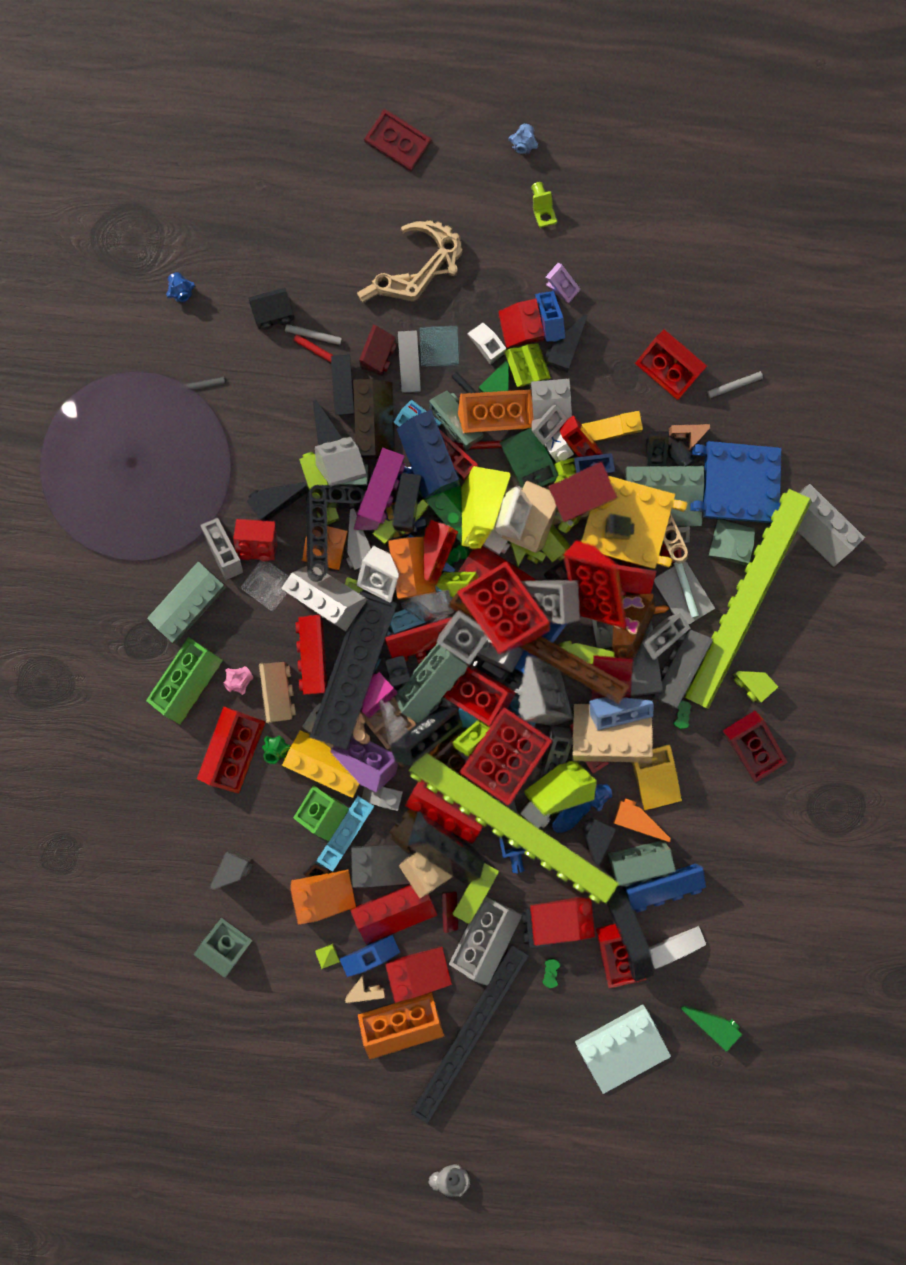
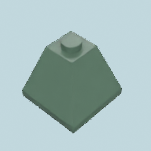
[708,519,755,565]

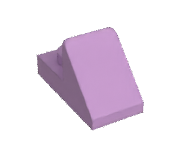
[546,263,580,303]

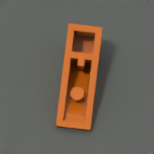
[613,798,671,842]

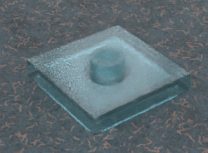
[419,326,459,366]

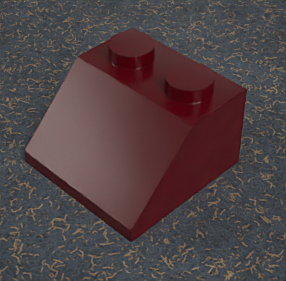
[359,324,398,376]

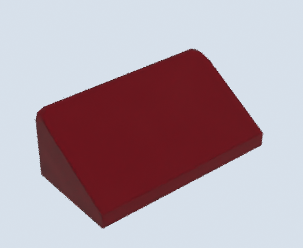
[442,891,458,933]

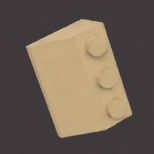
[259,662,296,722]

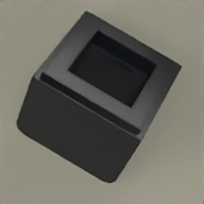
[544,561,569,580]

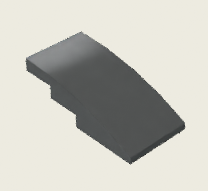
[629,621,663,697]

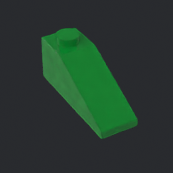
[681,1005,742,1052]

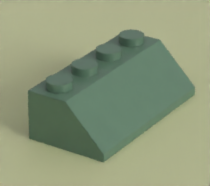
[147,562,227,644]
[395,644,468,723]

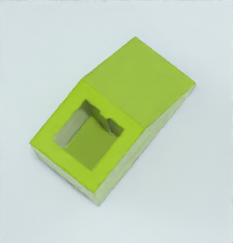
[732,671,778,703]

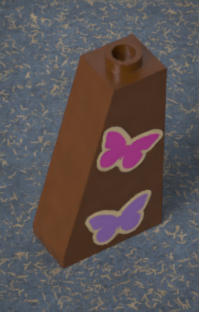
[612,594,656,659]

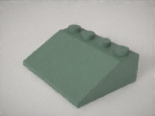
[624,466,704,527]

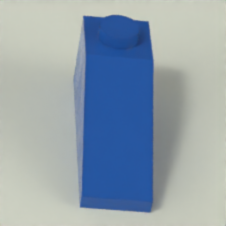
[535,291,565,341]

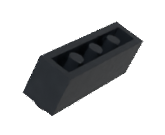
[389,706,463,765]

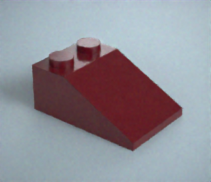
[723,711,788,783]

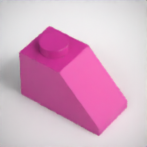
[362,672,398,719]

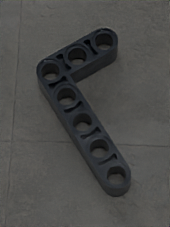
[306,485,365,582]
[606,877,654,982]

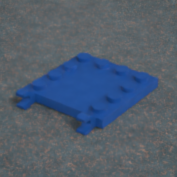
[690,441,781,523]

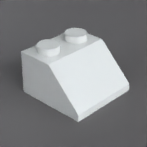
[357,546,399,603]

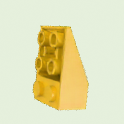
[632,745,682,810]

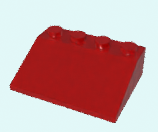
[564,541,627,629]
[457,562,550,655]
[460,707,552,806]

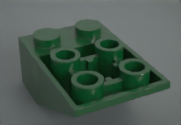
[500,428,558,490]

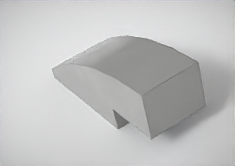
[398,331,421,393]

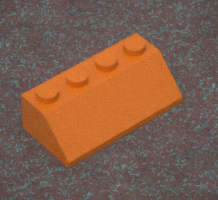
[358,992,444,1059]

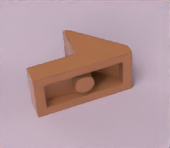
[669,424,710,450]

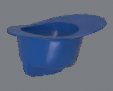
[553,802,591,833]

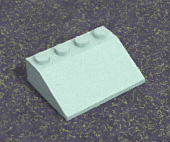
[575,1004,671,1094]

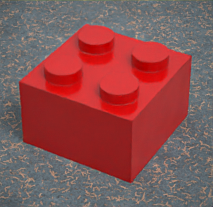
[233,519,277,562]

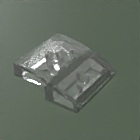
[240,561,289,612]

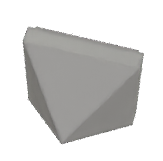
[670,526,690,543]

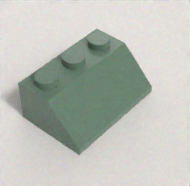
[429,391,483,452]
[608,840,675,887]

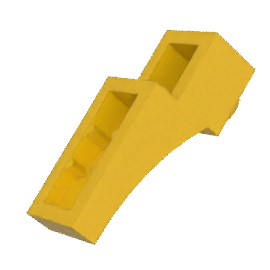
[582,411,643,442]

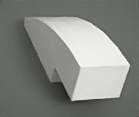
[649,926,706,969]

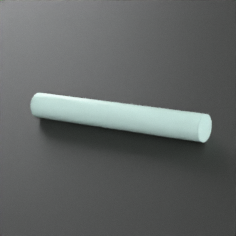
[674,563,699,617]

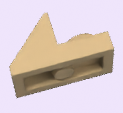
[345,975,385,1003]

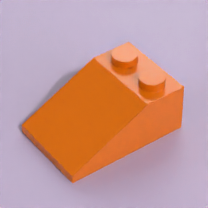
[290,870,356,925]

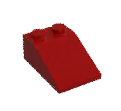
[530,897,595,945]
[596,924,646,988]
[385,947,452,1003]

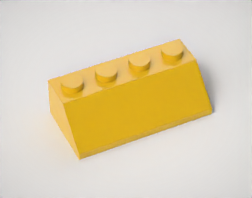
[282,730,360,798]

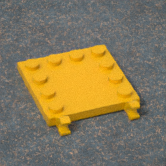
[581,476,687,569]

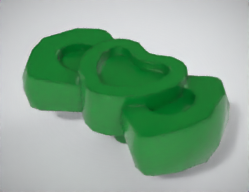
[446,544,469,567]
[673,700,692,729]
[542,959,561,988]

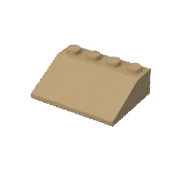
[573,704,652,762]

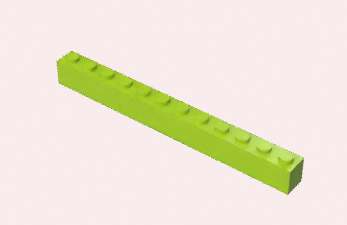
[685,489,812,709]
[409,754,619,904]

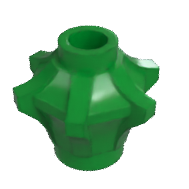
[262,736,291,764]

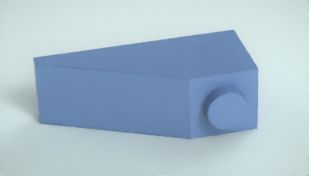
[590,697,653,730]

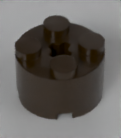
[389,809,418,854]

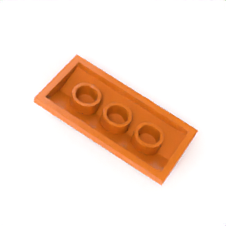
[458,390,533,433]

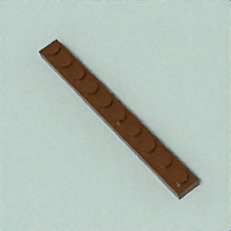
[448,589,629,704]

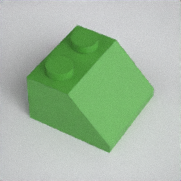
[293,785,350,841]

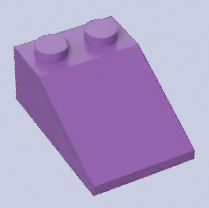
[330,735,398,792]

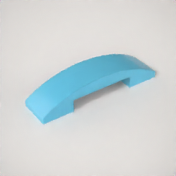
[317,796,374,871]

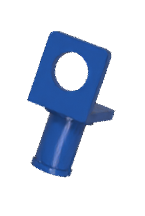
[499,837,526,873]

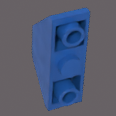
[339,935,400,977]

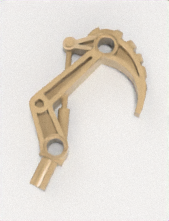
[357,221,463,303]

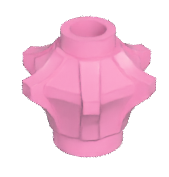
[223,666,253,695]

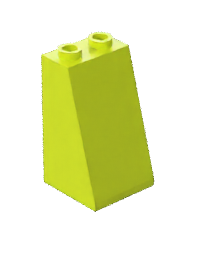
[462,466,510,549]

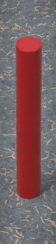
[293,334,334,362]
[455,440,503,450]

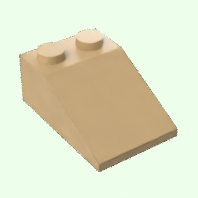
[502,481,557,553]
[399,852,454,898]

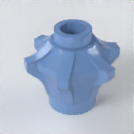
[509,124,538,154]

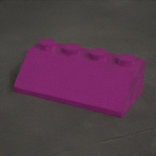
[353,448,406,530]

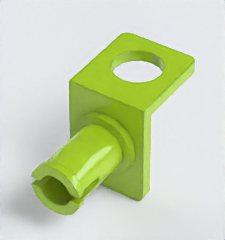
[532,182,557,228]

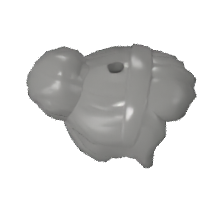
[428,1164,471,1197]

